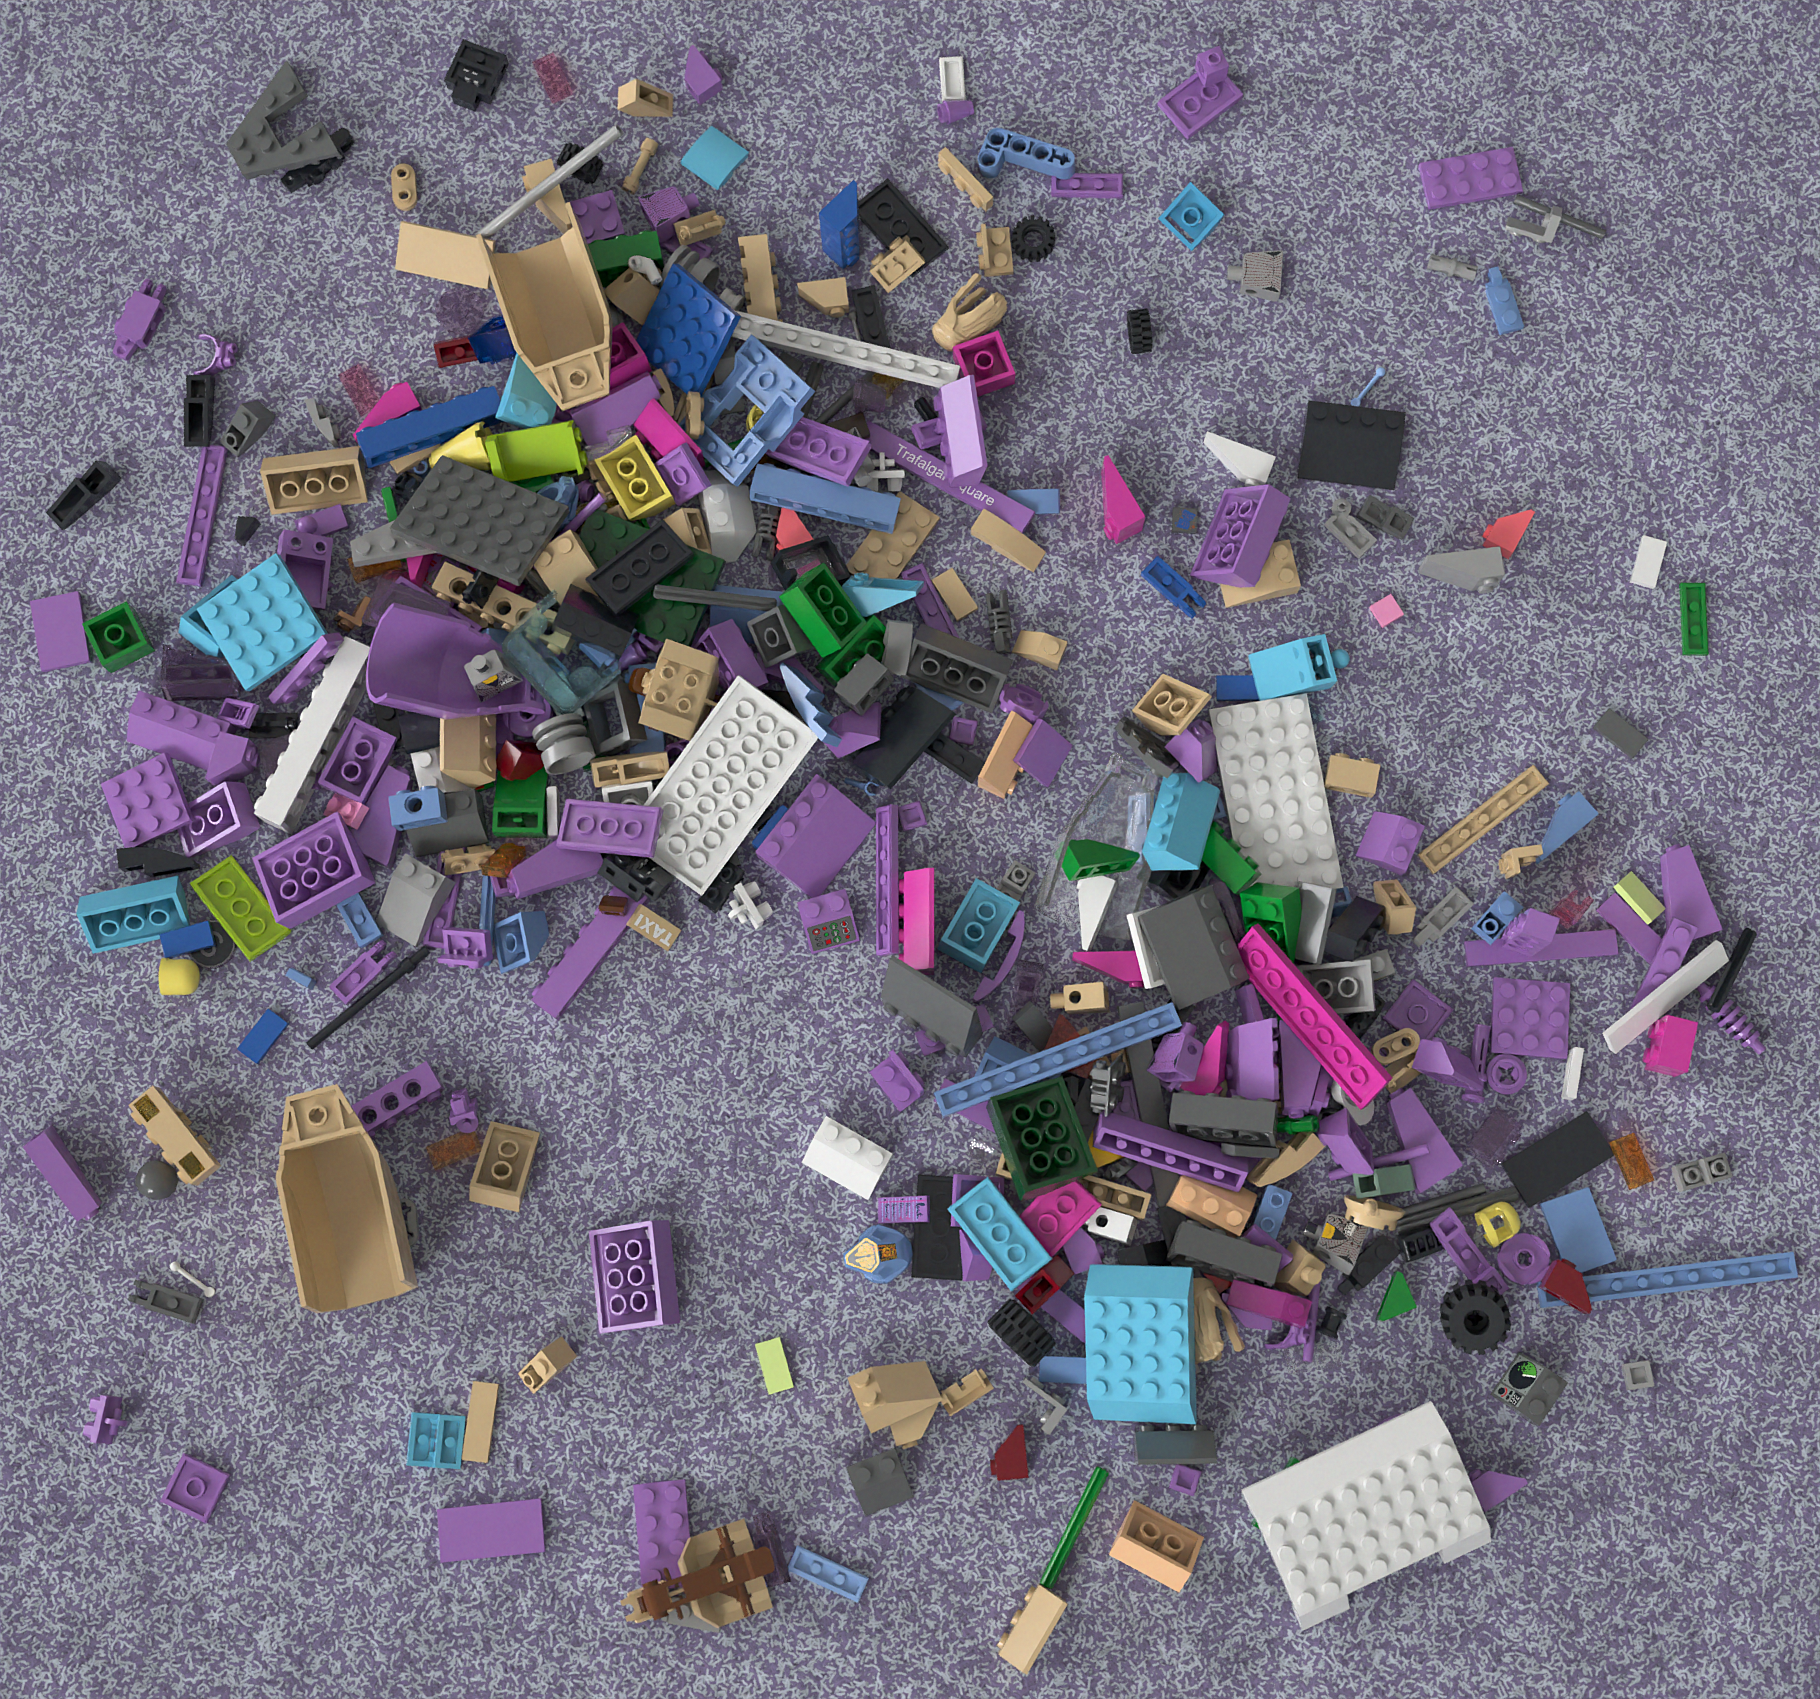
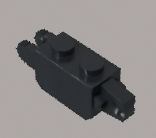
[280,127,354,193]

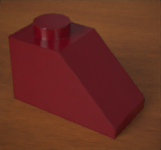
[496,740,544,781]
[1015,1255,1075,1315]
[1538,1258,1592,1314]
[990,1424,1029,1481]

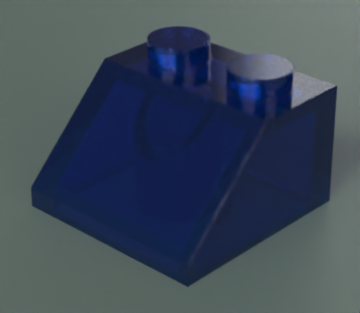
[468,315,517,364]

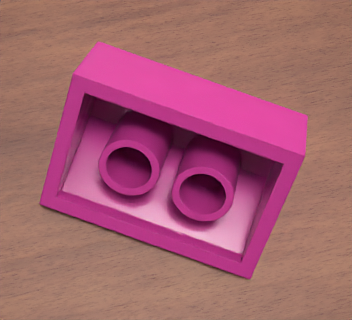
[634,398,705,468]

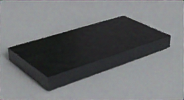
[858,178,949,278]
[585,519,695,617]
[1501,1111,1615,1208]
[911,1174,963,1281]

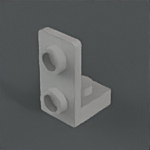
[1505,206,1562,243]
[1022,1377,1068,1435]

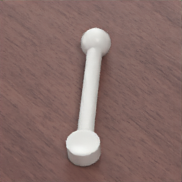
[170,1261,215,1297]

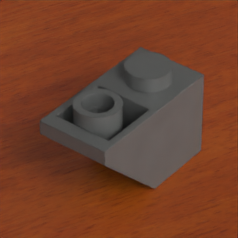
[219,401,275,457]

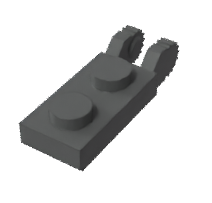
[128,1279,204,1324]

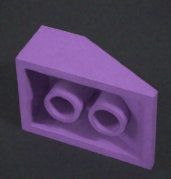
[318,716,397,805]
[177,781,261,859]

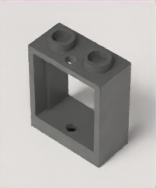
[583,680,648,756]

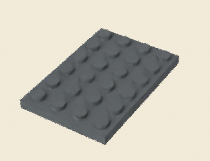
[390,455,570,586]

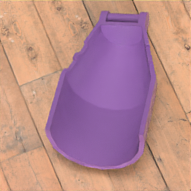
[366,603,548,720]

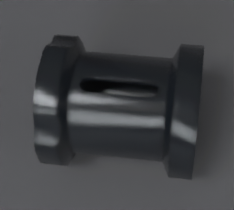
[1316,1306,1347,1340]

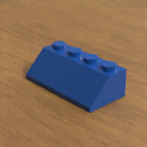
[819,180,860,270]

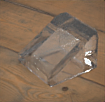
[964,1133,999,1171]

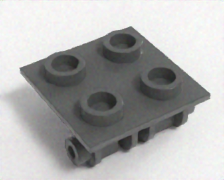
[1090,1053,1126,1117]

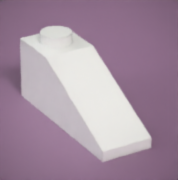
[1203,431,1276,487]
[1077,876,1118,952]

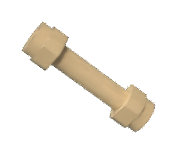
[622,138,658,195]

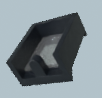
[770,535,851,591]

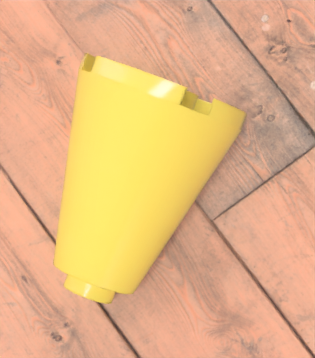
[429,422,493,471]

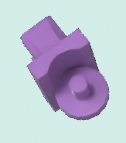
[449,1088,479,1133]
[83,1395,128,1444]

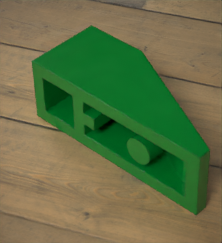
[1056,839,1140,881]

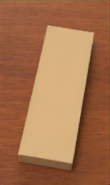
[462,1381,500,1463]

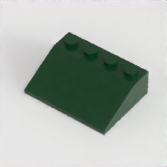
[986,1076,1098,1202]

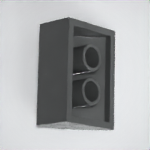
[406,789,489,857]
[1294,881,1337,965]
[1133,1425,1217,1465]

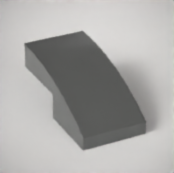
[1356,495,1414,540]

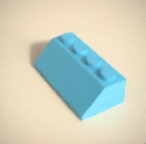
[1142,773,1220,871]
[76,876,190,954]

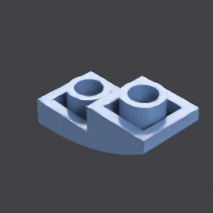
[1007,489,1060,515]

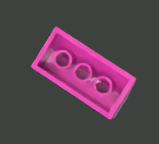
[899,868,934,975]

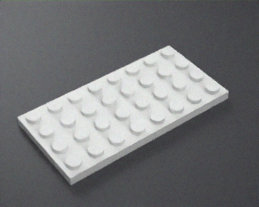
[643,675,818,896]
[1208,693,1343,889]

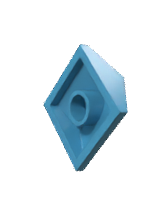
[1158,182,1225,251]

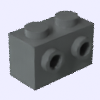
[834,654,894,716]

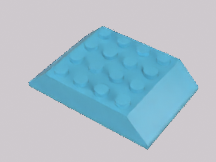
[1084,1264,1197,1424]

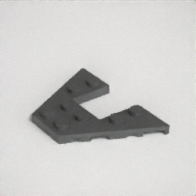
[226,61,343,180]

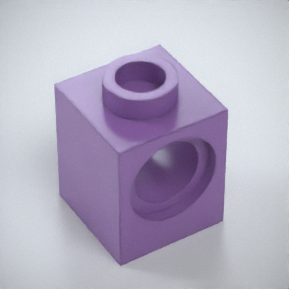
[1195,46,1229,88]

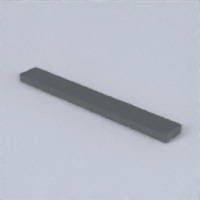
[1117,1001,1179,1207]

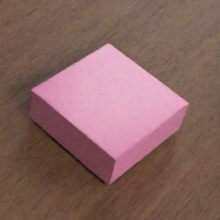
[1369,594,1404,628]

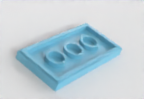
[948,1177,1052,1291]

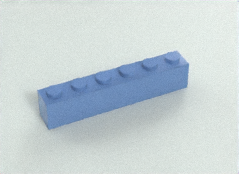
[750,463,901,534]

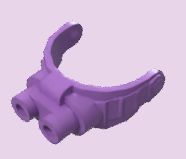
[194,334,237,376]
[1264,1318,1313,1349]

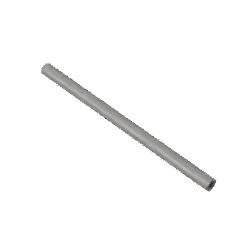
[472,124,624,239]

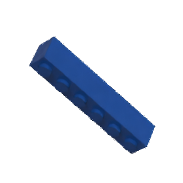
[356,386,504,469]

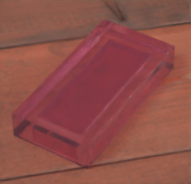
[532,53,573,104]
[338,364,379,417]

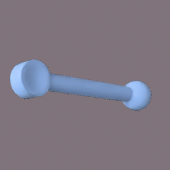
[1351,367,1386,406]

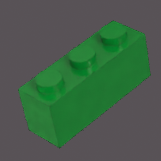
[1202,821,1262,895]

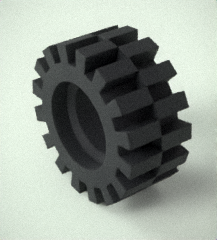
[556,143,604,184]
[1012,215,1055,262]
[1127,308,1153,354]

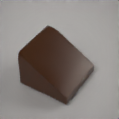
[598,895,628,916]

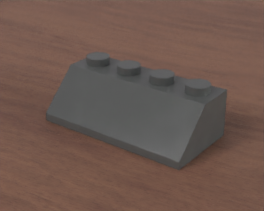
[900,623,1013,713]
[1169,1091,1278,1148]
[1166,1220,1282,1288]

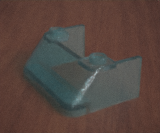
[502,589,621,715]

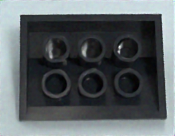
[1297,400,1406,490]
[844,686,956,789]

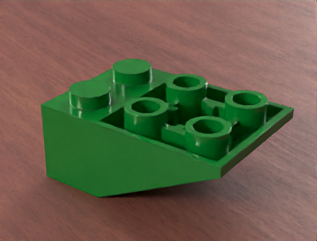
[492,767,549,838]
[1240,882,1302,964]

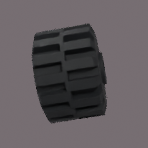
[1439,1279,1511,1355]

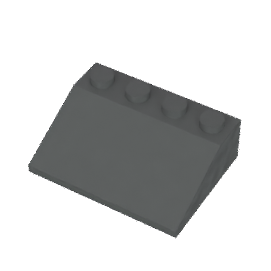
[1138,885,1249,1010]
[881,955,983,1058]

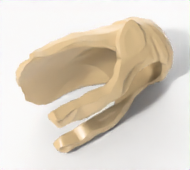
[932,273,1008,352]
[1193,1278,1245,1364]

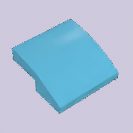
[680,126,749,190]
[406,1412,466,1469]

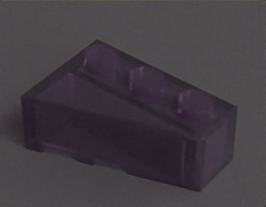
[160,644,242,701]

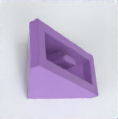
[959,1230,993,1282]

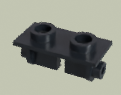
[462,569,499,609]
[245,713,298,738]
[698,861,745,914]

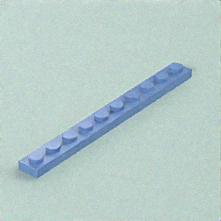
[934,1002,1182,1118]
[1536,1252,1798,1308]

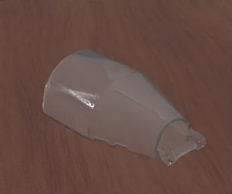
[1034,752,1158,940]

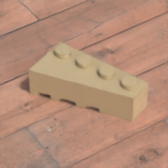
[738,234,783,322]

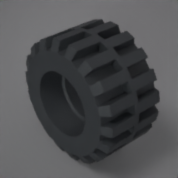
[987,1299,1056,1367]

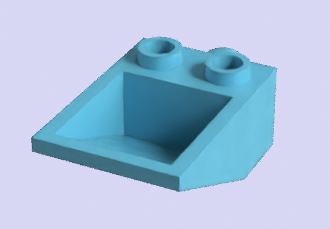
[842,573,924,617]
[1248,634,1350,701]

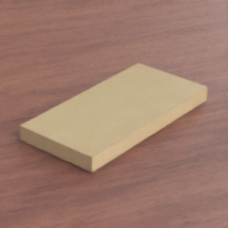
[395,221,496,289]

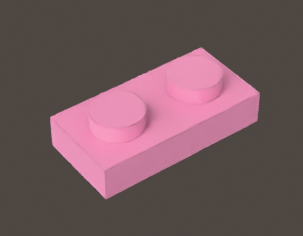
[323,793,369,830]

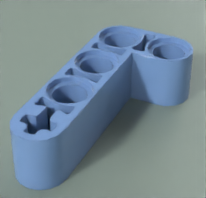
[978,128,1076,180]

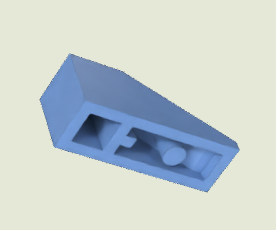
[1536,791,1599,864]

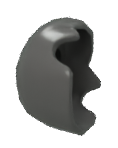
[135,1160,178,1200]

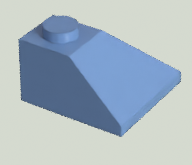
[493,911,549,974]

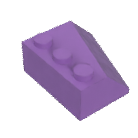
[1225,1018,1279,1102]

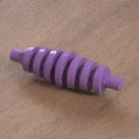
[1696,982,1766,1055]

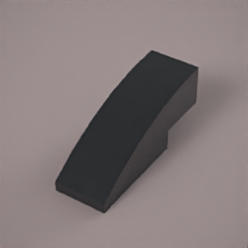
[184,375,215,447]
[46,460,122,530]
[116,847,200,877]

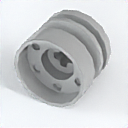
[659,245,721,291]
[532,713,596,775]

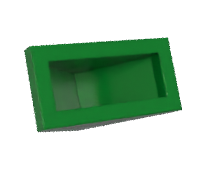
[1375,1271,1417,1322]

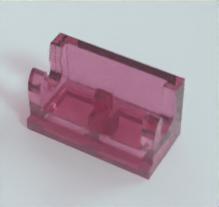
[1547,890,1594,929]

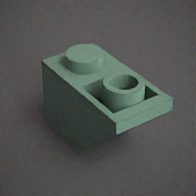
[1352,1164,1416,1199]

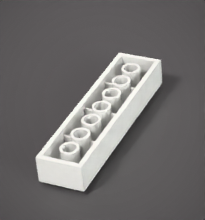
[254,636,370,835]

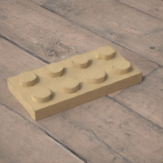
[846,491,940,579]

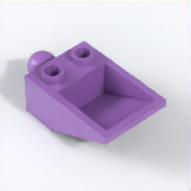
[277,516,333,610]

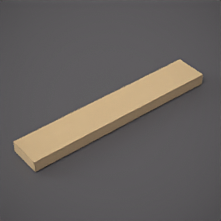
[1417,765,1549,874]

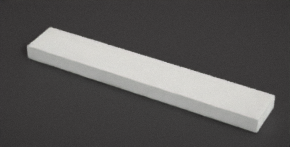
[1602,940,1729,1054]

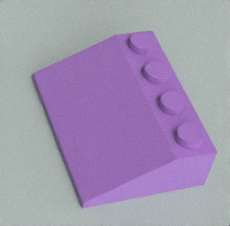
[1190,484,1291,588]
[755,774,876,898]
[252,812,375,929]
[589,1220,680,1334]

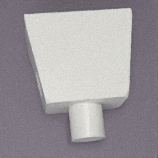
[1083,1207,1138,1246]

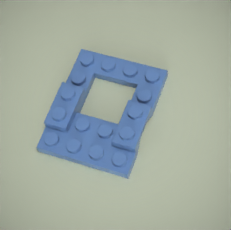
[679,334,815,487]

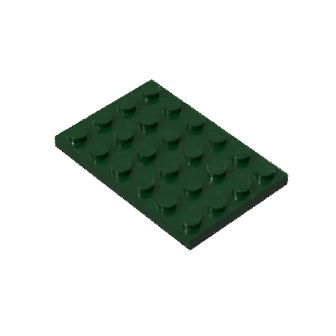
[579,509,726,647]

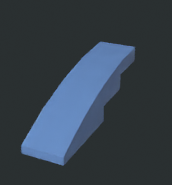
[780,662,842,747]

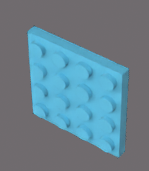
[197,553,328,691]

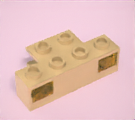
[128,1086,221,1186]

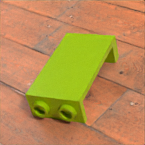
[485,420,588,482]

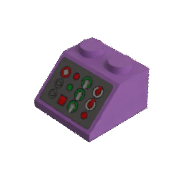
[797,889,860,954]

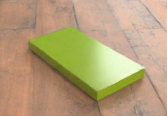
[190,855,292,962]

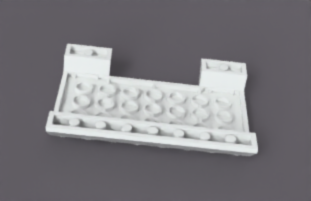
[1241,1401,1491,1630]

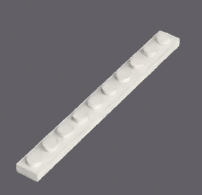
[731,311,960,388]

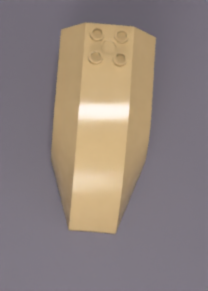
[476,202,613,411]
[276,1084,418,1313]

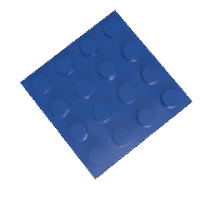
[636,263,741,397]

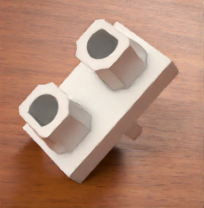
[864,452,905,492]
[728,881,773,930]

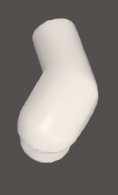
[628,256,662,285]

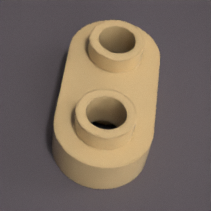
[391,164,418,211]
[685,391,704,440]
[1371,1028,1420,1065]

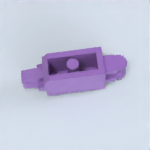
[112,278,166,361]

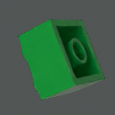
[82,601,155,673]

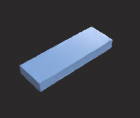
[787,1545,869,1603]

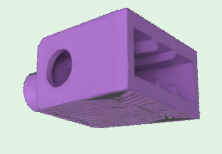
[638,187,700,243]
[1147,1022,1204,1082]

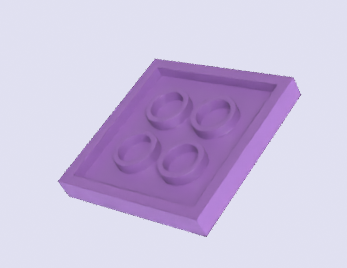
[101,753,194,848]
[1490,977,1570,1059]

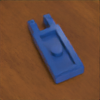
[1140,556,1206,619]

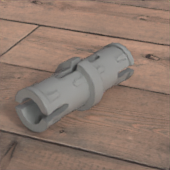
[1427,253,1478,281]

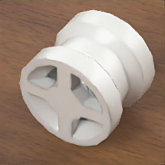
[719,288,745,311]

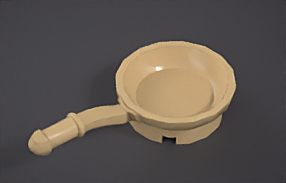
[1344,1195,1405,1231]

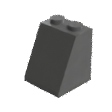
[747,604,816,668]

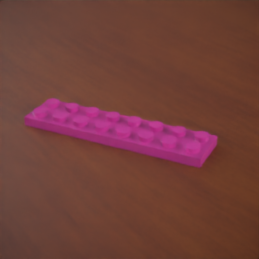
[1237,924,1393,1110]

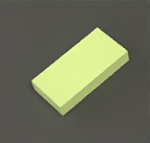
[1613,871,1666,925]
[755,1337,794,1395]

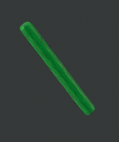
[1040,1466,1109,1589]

